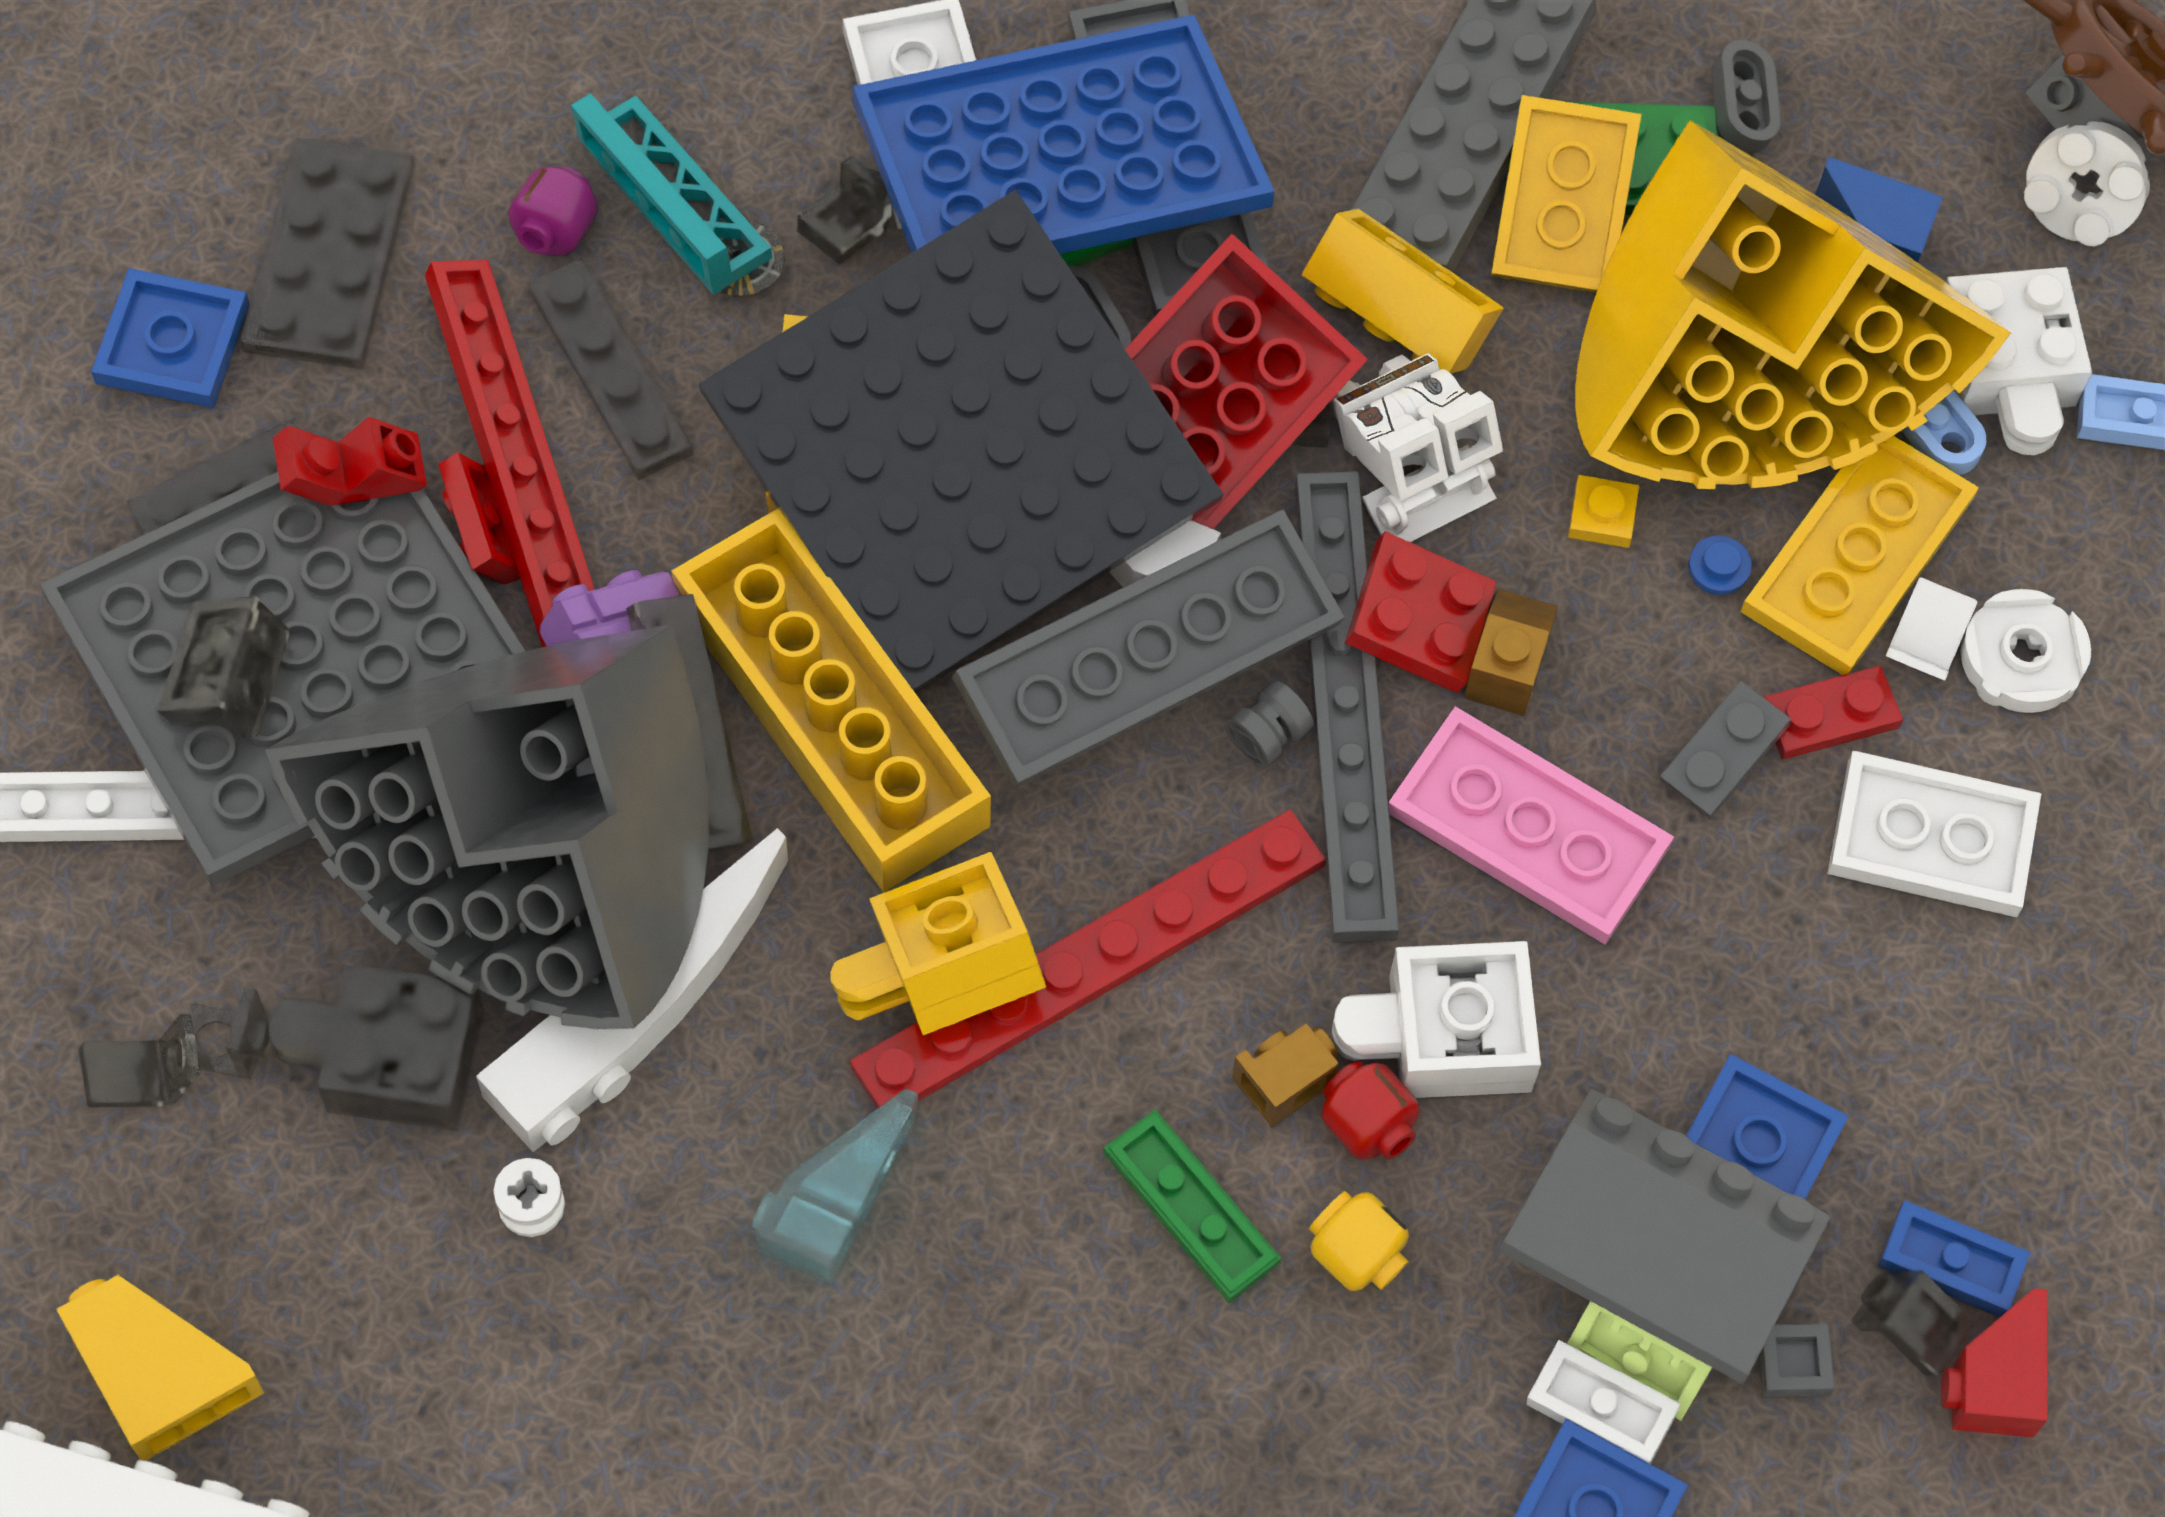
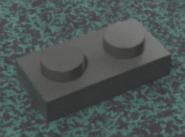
[1660,680,1791,819]

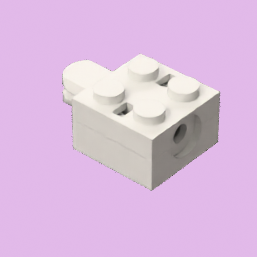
[1946,267,2092,455]
[1331,941,1541,1098]

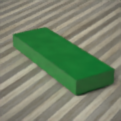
[1103,1109,1282,1303]

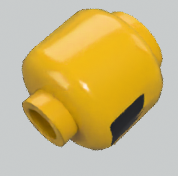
[1309,1191,1409,1292]

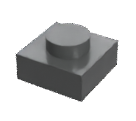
[1759,1324,1835,1398]

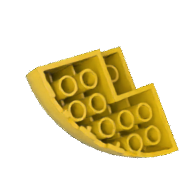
[1575,120,2011,489]

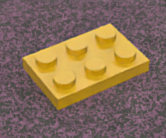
[1491,95,1641,293]

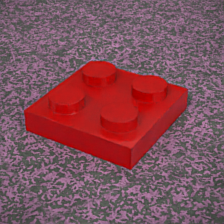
[1345,531,1497,694]

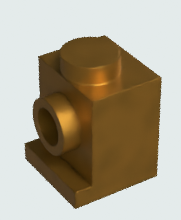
[1232,1023,1339,1128]

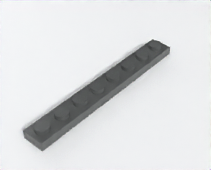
[1295,471,1399,942]

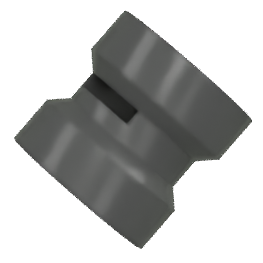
[1225,680,1314,769]

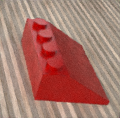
[1125,234,1368,529]

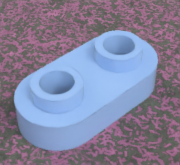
[1901,390,1987,475]

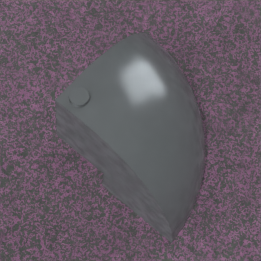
[265,625,709,1029]

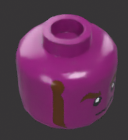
[508,166,598,256]

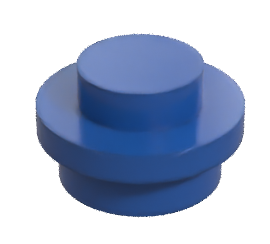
[1688,536,1752,595]

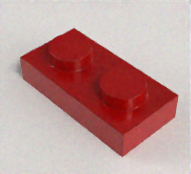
[438,452,520,584]
[1763,665,1903,760]

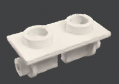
[1361,444,1497,542]

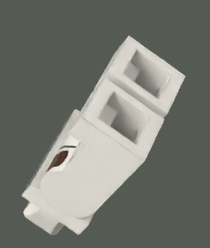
[1331,353,1503,502]

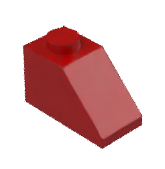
[1941,1288,2048,1438]

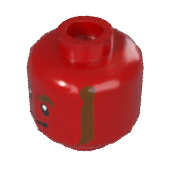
[1321,1061,1420,1160]

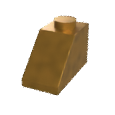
[1464,588,1558,716]

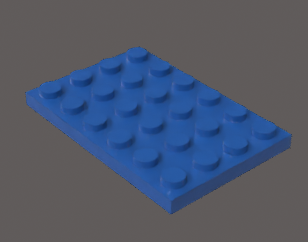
[852,14,1275,254]

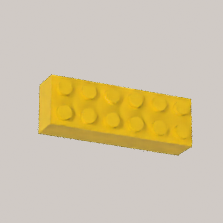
[672,508,991,893]

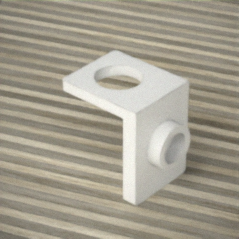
[1886,578,1977,680]

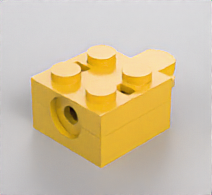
[830,852,1046,1035]

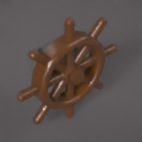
[2023,0,2165,179]

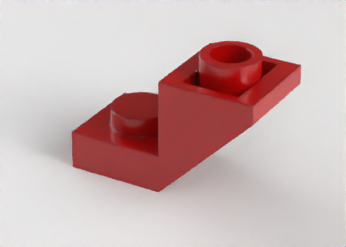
[272,417,427,506]

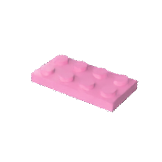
[1388,706,1674,945]

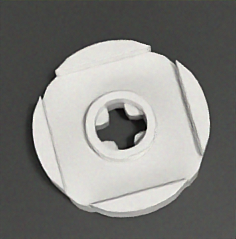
[2024,122,2150,246]
[1960,589,2091,713]

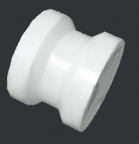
[493,1158,565,1237]

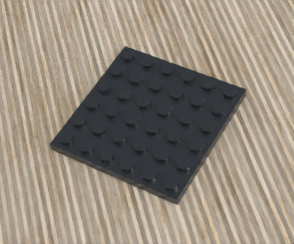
[699,190,1223,693]

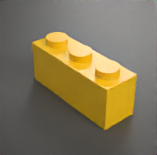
[1301,209,1504,374]

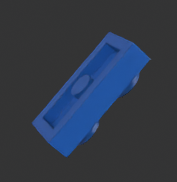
[1878,1200,2031,1317]

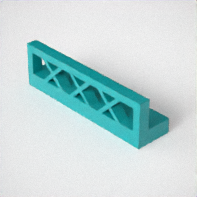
[571,93,773,295]

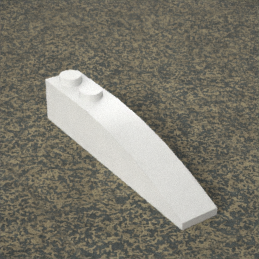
[476,828,788,1152]

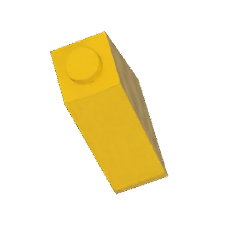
[56,1275,264,1461]

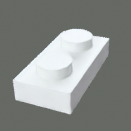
[1526,1340,1681,1464]

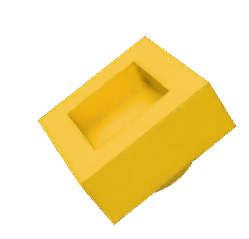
[1568,475,1639,548]

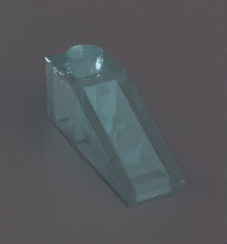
[752,1088,919,1286]

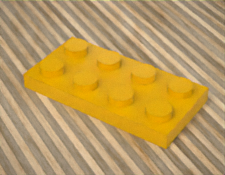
[1741,436,1979,675]

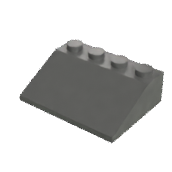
[1499,1089,1831,1384]

